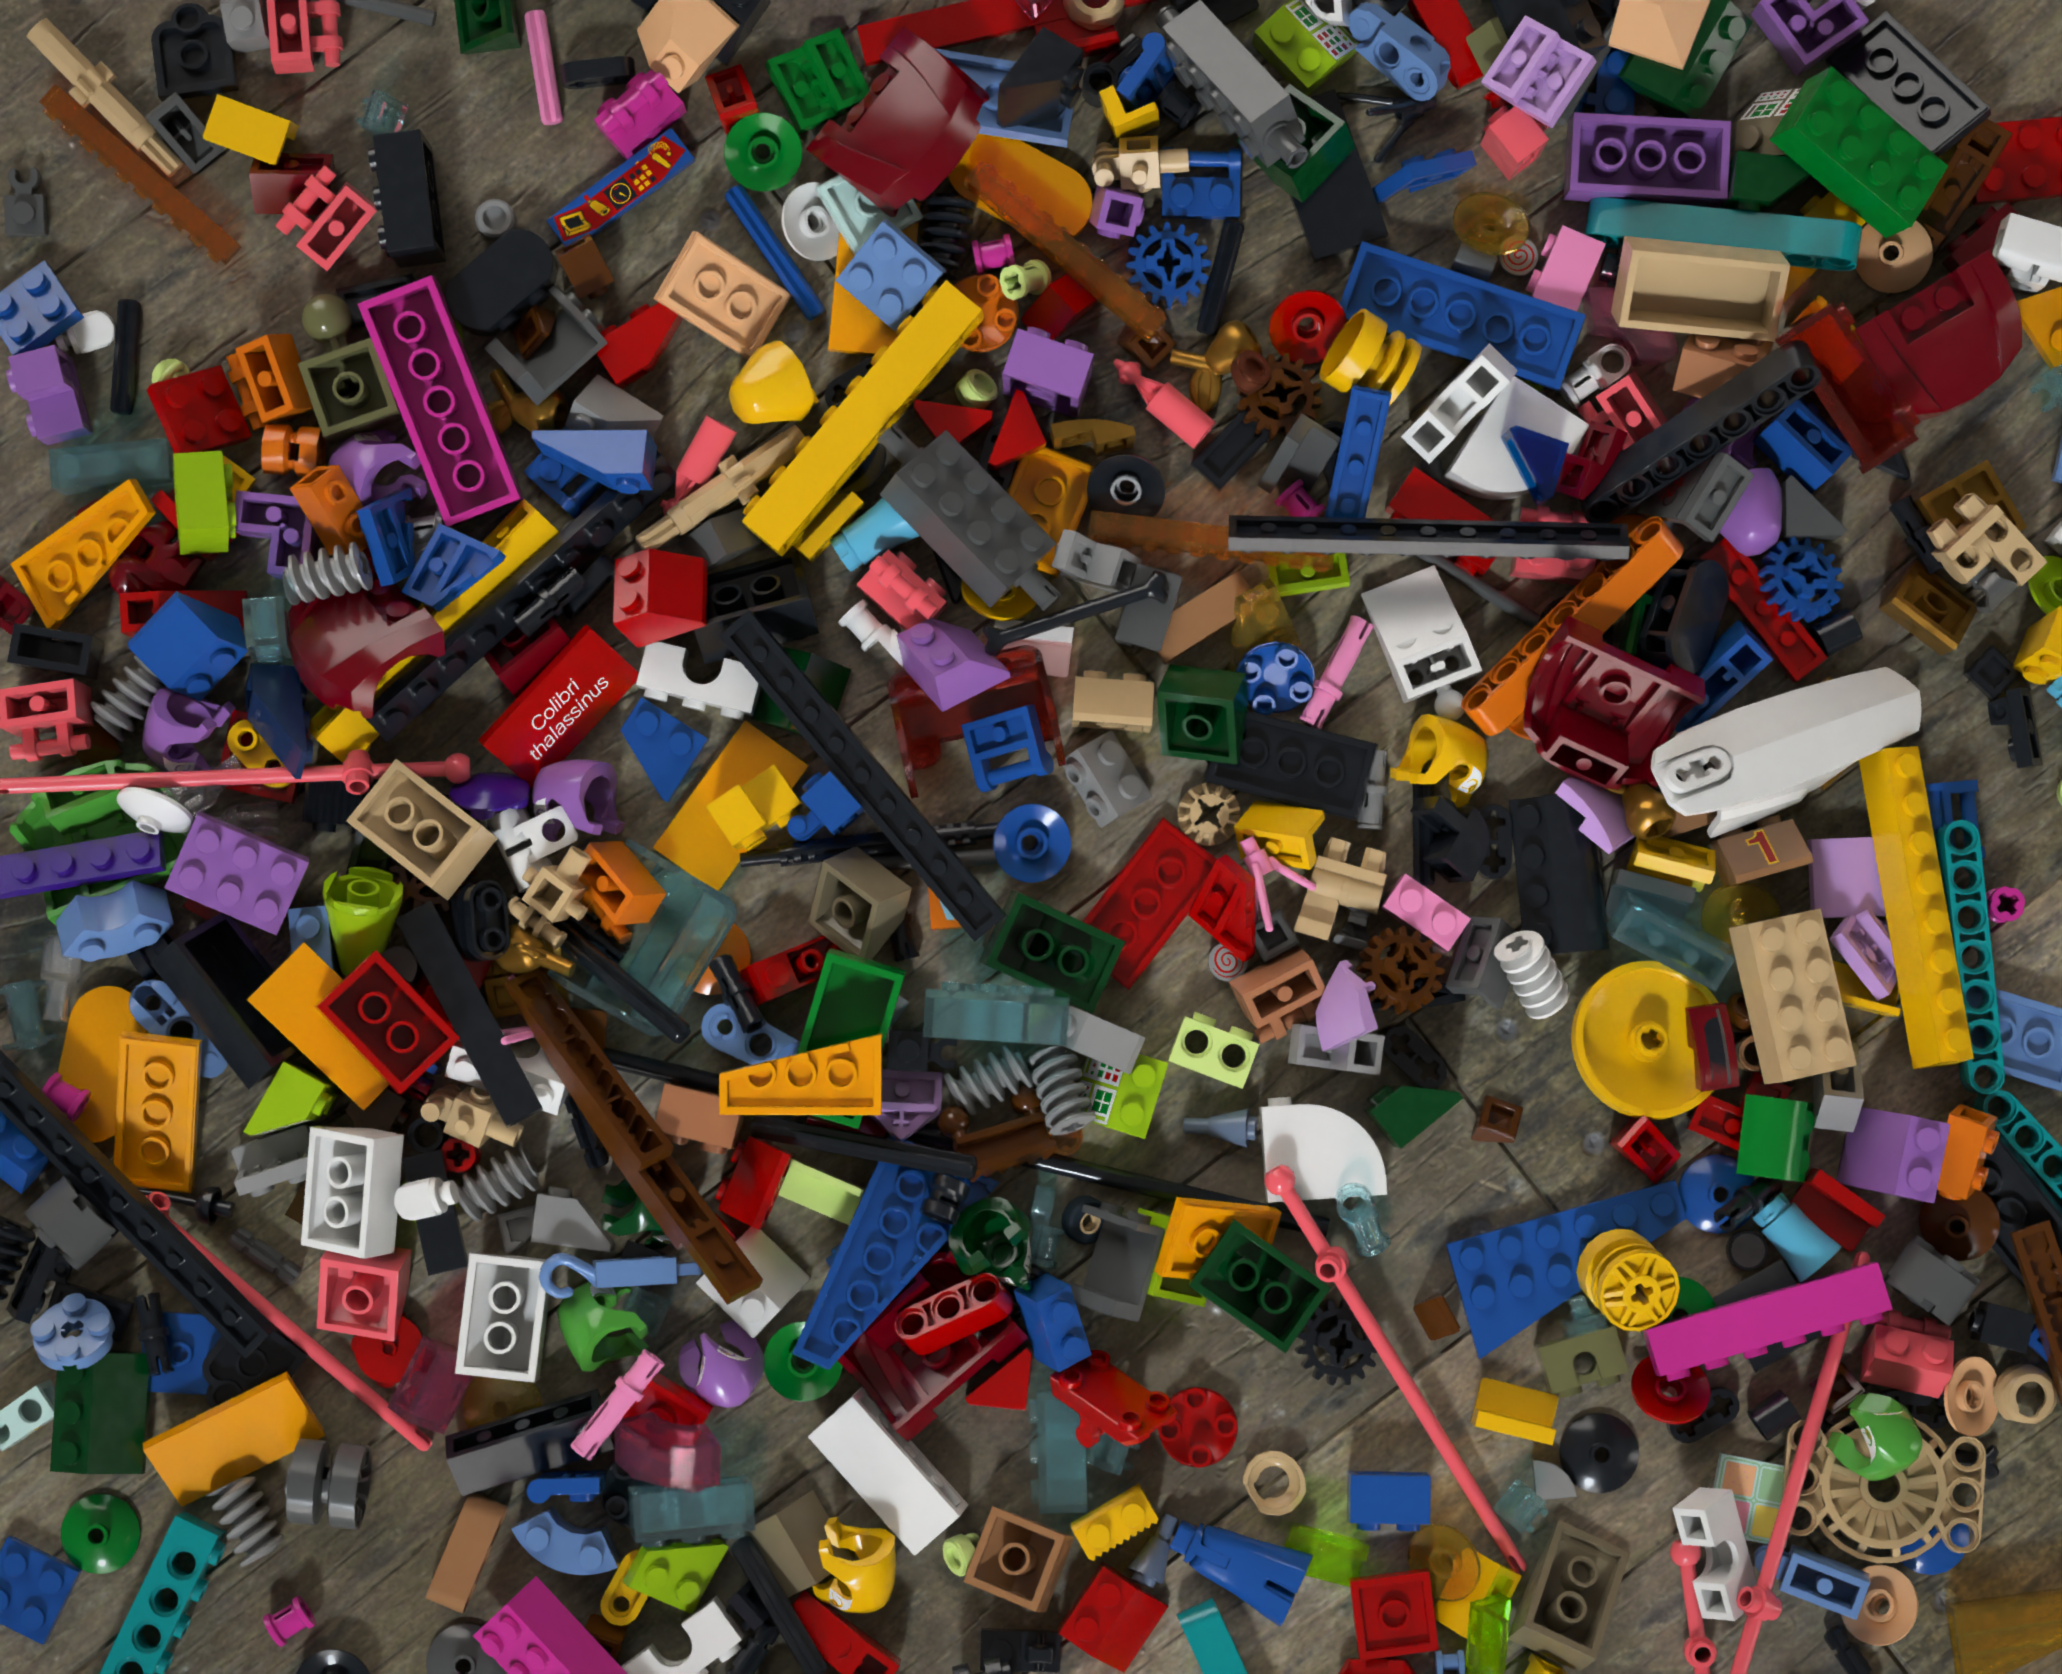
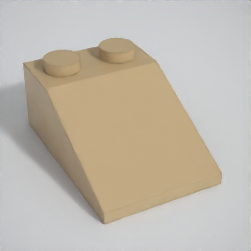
[346,759,498,901]

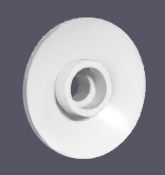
[782,182,839,261]
[117,787,194,835]

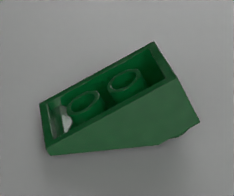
[979,890,1125,1014]
[1188,1219,1331,1354]

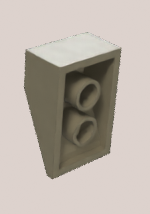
[1507,1519,1630,1672]

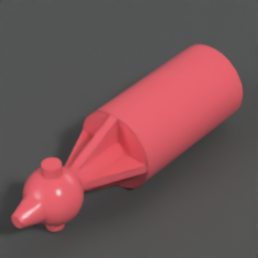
[1113,358,1216,449]
[659,415,737,516]

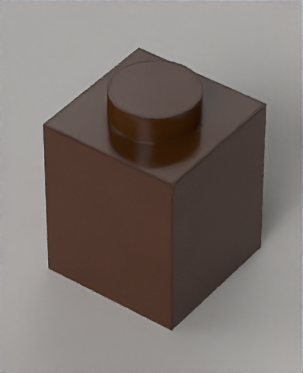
[555,233,615,299]

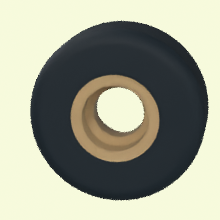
[1061,1195,1104,1245]

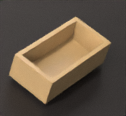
[1611,236,1790,342]
[1729,908,1857,1084]

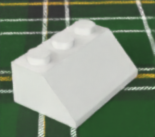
[301,1126,404,1259]
[455,1253,553,1383]

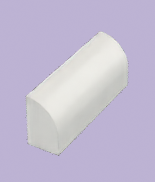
[808,1387,968,1556]

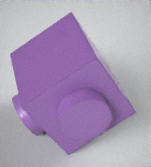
[1088,185,1145,239]

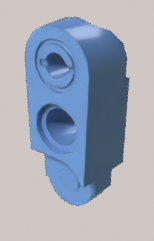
[1348,2,1451,101]
[128,979,227,1078]
[701,1003,801,1065]

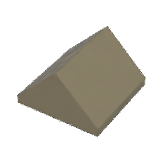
[744,1489,853,1598]

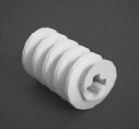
[1494,930,1570,1019]

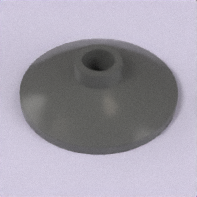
[426,1623,505,1674]

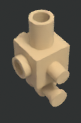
[1092,135,1189,193]
[507,846,591,950]
[421,1083,524,1148]

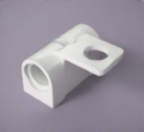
[1992,213,2062,294]
[486,806,579,893]

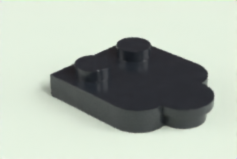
[151,3,239,102]
[202,1330,308,1408]

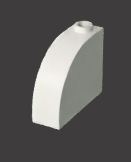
[1442,376,1589,500]
[1259,1097,1387,1203]

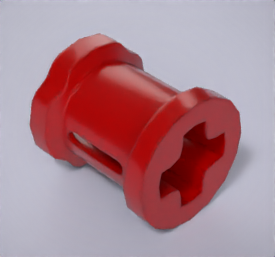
[441,1137,481,1173]

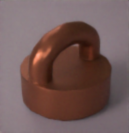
[1231,350,1271,395]

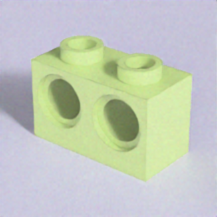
[1167,1012,1260,1089]

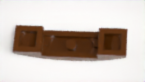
[1891,118,2013,258]

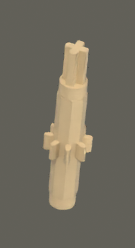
[27,18,184,178]
[635,425,805,550]

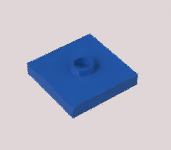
[142,1311,223,1395]

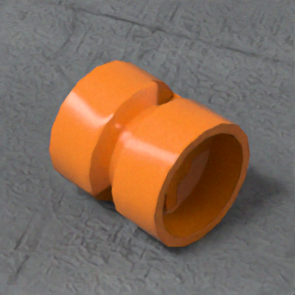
[261,423,326,477]

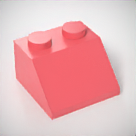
[316,1247,412,1342]

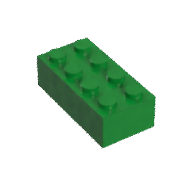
[1769,66,1948,238]
[797,948,906,1129]

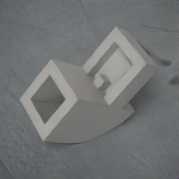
[1052,529,1142,593]
[1288,1024,1385,1075]

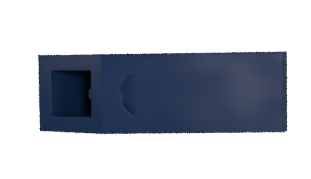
[245,663,313,779]

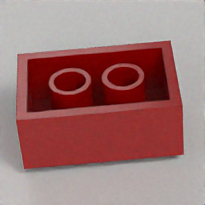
[314,950,460,1094]

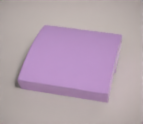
[1481,15,1597,128]
[1555,776,1635,854]
[1807,837,1886,918]

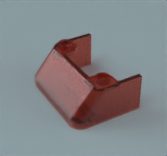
[1775,300,1921,474]
[887,645,1066,799]

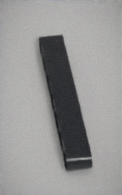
[1578,340,1822,523]

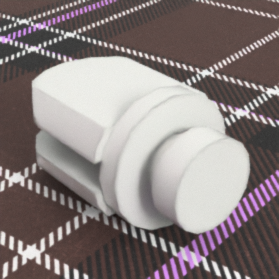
[55,310,116,354]
[394,1177,459,1220]

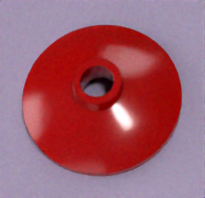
[1269,290,1347,364]
[1631,1356,1711,1424]

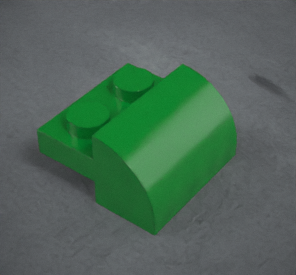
[1736,1094,1814,1182]

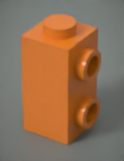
[289,465,368,555]
[1937,1104,2000,1200]

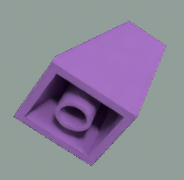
[1836,1107,1950,1203]

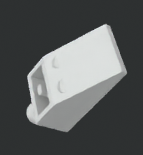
[1361,565,1482,721]

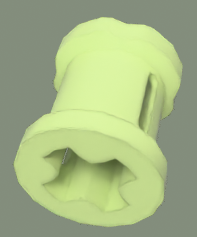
[999,259,1051,300]

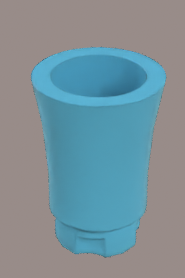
[829,497,920,572]
[1752,1192,1842,1283]

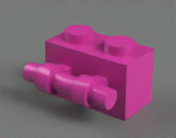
[594,69,687,160]

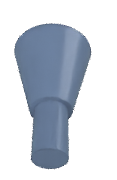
[1183,1108,1258,1148]
[1127,1513,1178,1589]

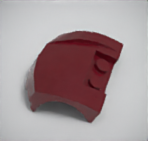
[806,27,990,217]
[1848,250,2023,421]
[288,546,445,719]
[1524,615,1706,790]
[837,1251,1029,1442]

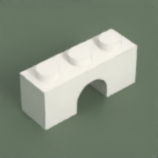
[1401,343,1518,464]
[636,641,761,721]
[445,1032,569,1115]
[1672,1487,1757,1621]
[621,1596,745,1674]

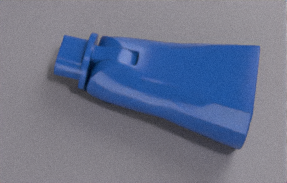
[1169,1520,1313,1626]

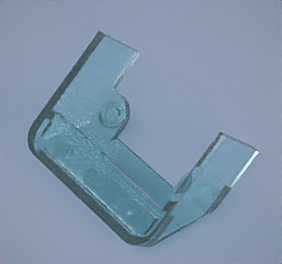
[547,838,737,1036]

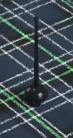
[138,1186,235,1226]

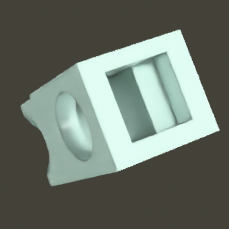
[0,1380,56,1451]

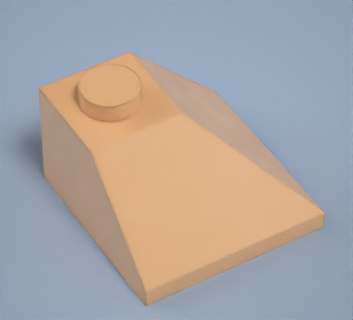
[637,0,740,94]
[1608,0,1711,70]

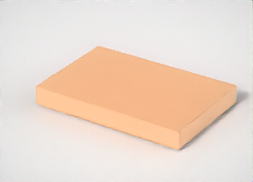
[653,231,791,360]

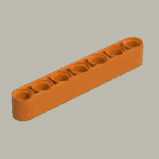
[1461,516,1684,736]

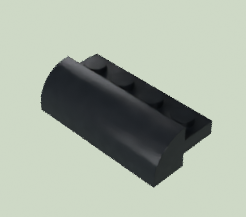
[1509,794,1610,955]

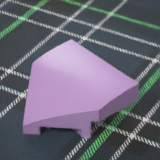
[1829,909,1897,1001]
[1315,960,1378,1051]
[868,1069,943,1142]

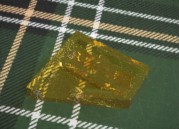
[1228,579,1302,672]

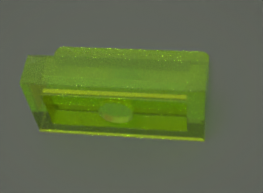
[1283,1521,1370,1587]
[1465,1593,1511,1674]

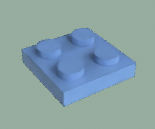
[835,219,946,331]

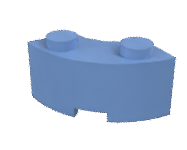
[56,880,174,962]
[512,1506,622,1575]

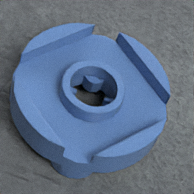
[30,1293,115,1371]

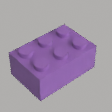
[1002,326,1094,419]
[164,810,309,936]

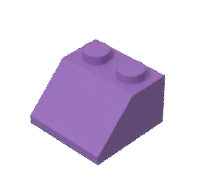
[896,618,1011,712]

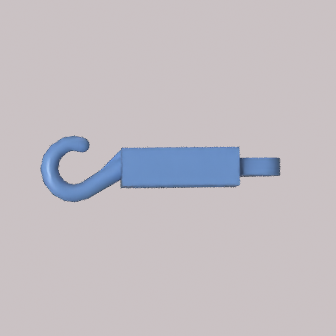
[539,1253,704,1299]

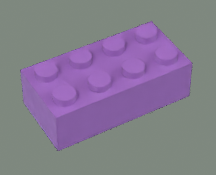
[1563,112,1731,208]

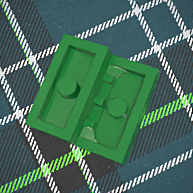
[765,28,870,135]

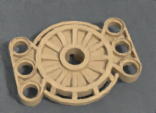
[1781,1416,1986,1563]

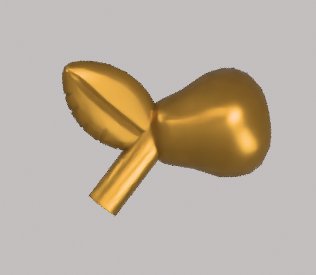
[1170,320,1262,414]
[487,368,568,434]
[1600,784,1676,840]
[496,923,576,977]

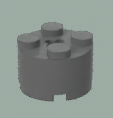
[25,1175,120,1270]
[1883,1235,1980,1327]

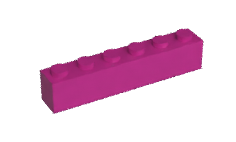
[1642,1262,1893,1381]

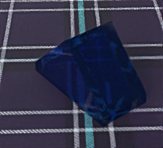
[1501,425,1569,507]

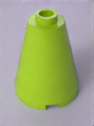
[323,867,403,976]

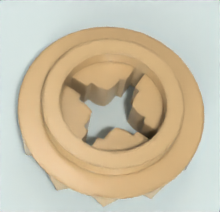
[1177,783,1241,846]

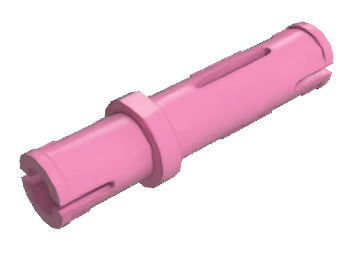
[1298,615,1374,729]
[570,1349,664,1461]

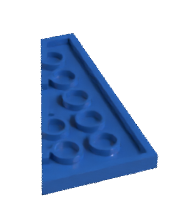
[792,1135,1000,1370]
[1445,1180,1686,1360]

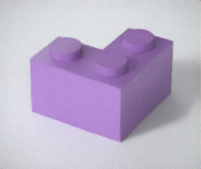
[1751,0,1869,77]
[6,345,93,446]
[235,490,320,579]

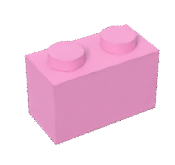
[1525,225,1606,312]
[1379,873,1471,953]

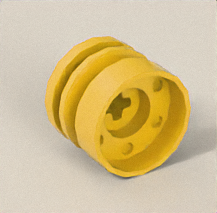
[1319,309,1422,406]
[1576,1229,1680,1332]

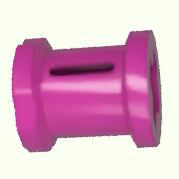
[971,234,1015,275]
[1274,479,1326,517]
[1986,886,2025,923]
[42,1072,91,1122]
[263,1595,316,1647]

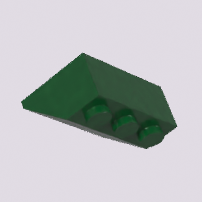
[1618,0,1753,119]
[50,1350,152,1474]

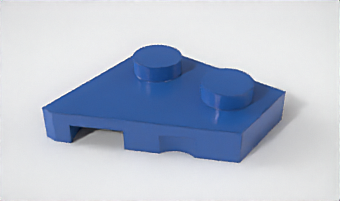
[357,487,415,586]
[402,523,506,612]

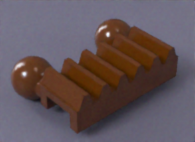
[938,1084,1057,1183]

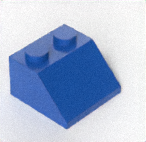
[127,591,249,701]

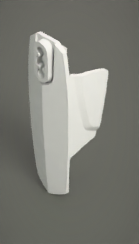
[1651,667,1921,838]

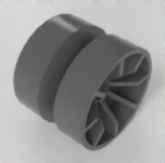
[285,1438,372,1530]

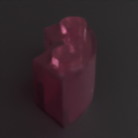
[1582,287,1679,367]
[615,1412,721,1493]

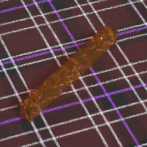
[39,84,242,265]
[964,160,1167,343]
[1088,510,1335,572]

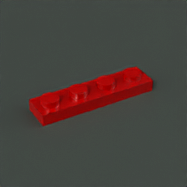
[1698,538,1828,683]

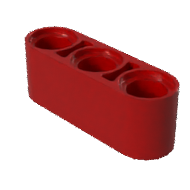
[1407,0,1483,90]
[894,1273,1014,1355]

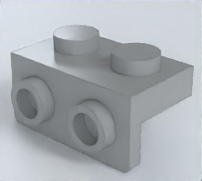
[1061,730,1153,828]
[231,1124,310,1197]

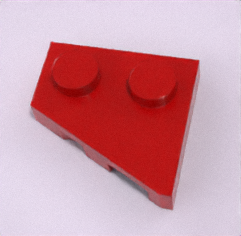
[1188,854,1255,963]

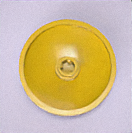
[1571,961,1718,1120]

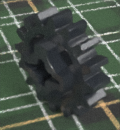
[1295,1298,1377,1386]

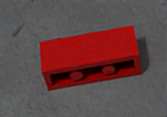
[1385,466,1496,576]

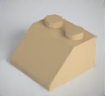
[1072,670,1154,733]

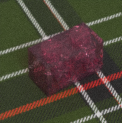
[388,1335,473,1434]

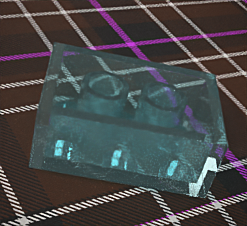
[923,982,1070,1046]

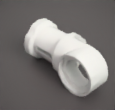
[1560,344,1631,409]
[838,599,904,667]

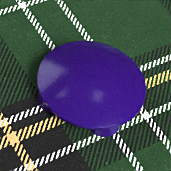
[450,772,530,820]

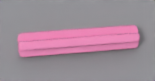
[524,10,563,125]

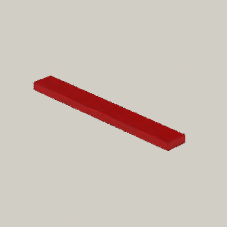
[857,0,1159,67]

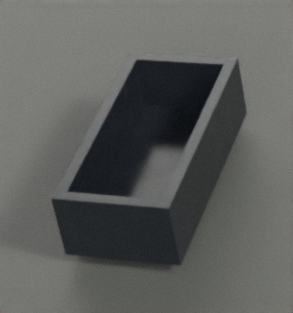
[150,912,303,1090]

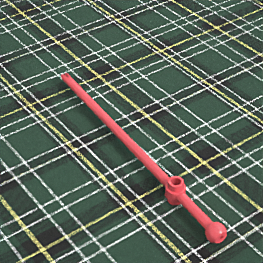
[0,749,471,795]
[85,1135,432,1451]
[1264,1164,1527,1574]
[1730,1251,1870,1674]
[1670,1539,1717,1674]

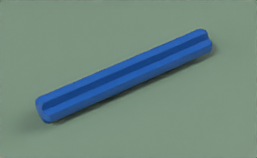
[725,184,825,321]

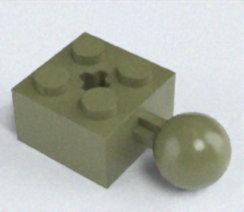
[298,293,403,445]

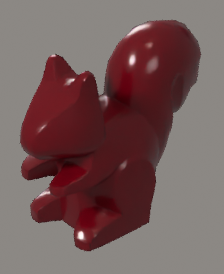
[108,521,206,594]

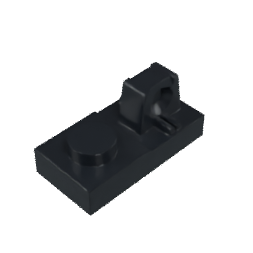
[1987,688,2043,768]
[6,1237,73,1324]
[980,1628,1061,1673]

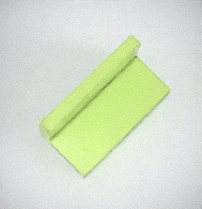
[778,1158,866,1225]

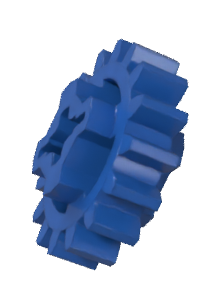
[1125,222,1211,310]
[1758,537,1844,623]

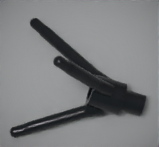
[1337,92,1436,163]

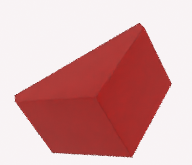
[705,64,759,134]
[1020,267,1104,341]
[987,389,1047,471]
[914,400,993,447]
[1609,1115,1681,1185]
[964,1345,1032,1411]

